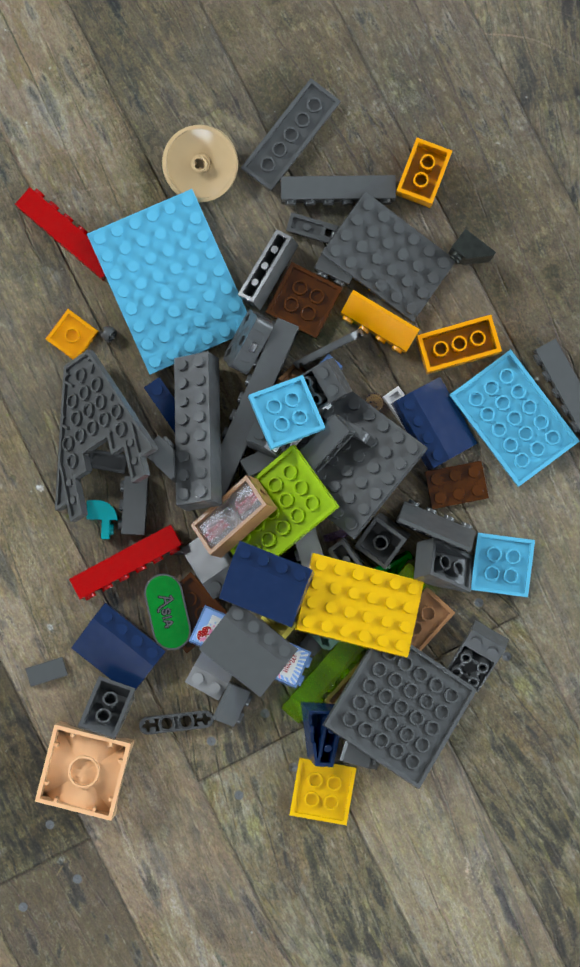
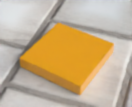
[46,309,99,359]

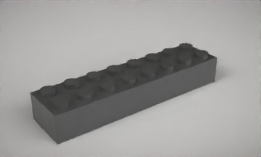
[174,351,222,511]

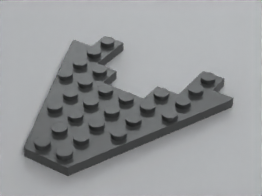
[55,350,158,522]

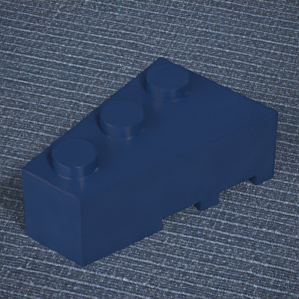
[301,702,339,767]

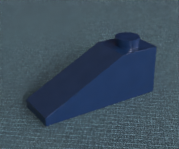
[144,377,175,433]

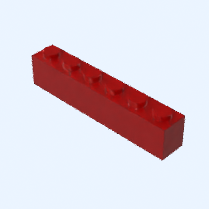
[15,187,106,281]
[69,524,184,601]

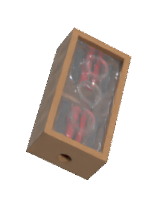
[191,475,277,558]

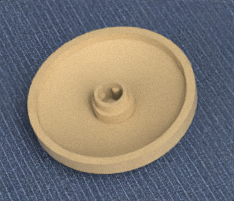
[162,125,238,202]

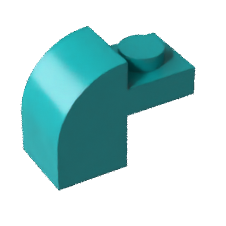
[86,500,119,540]

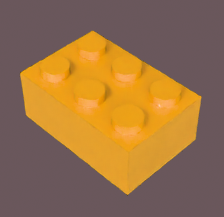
[396,137,452,208]

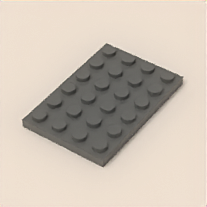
[321,192,455,322]

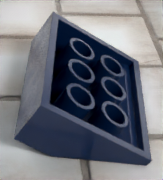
[391,377,477,471]
[219,541,314,628]
[71,603,167,690]

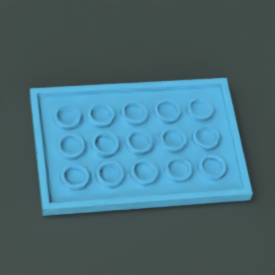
[449,349,579,487]

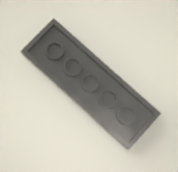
[241,78,341,192]

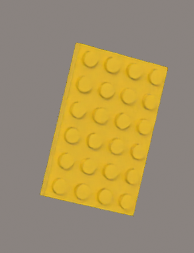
[294,553,424,658]

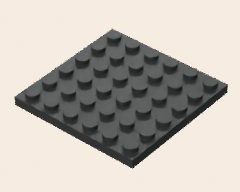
[296,391,428,540]
[323,645,477,789]

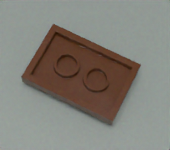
[424,461,489,509]

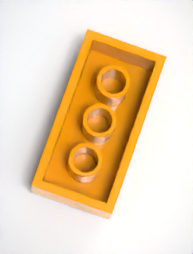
[416,314,502,375]

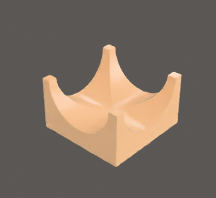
[35,721,135,821]

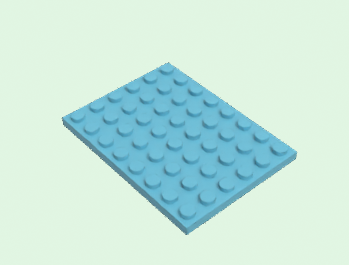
[87,189,247,375]

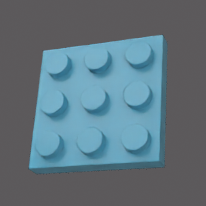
[248,375,325,450]
[471,533,535,597]

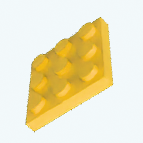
[289,757,356,826]

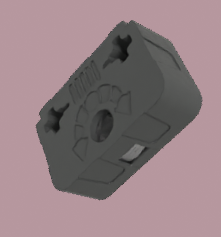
[223,309,273,374]

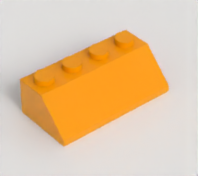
[340,290,420,354]

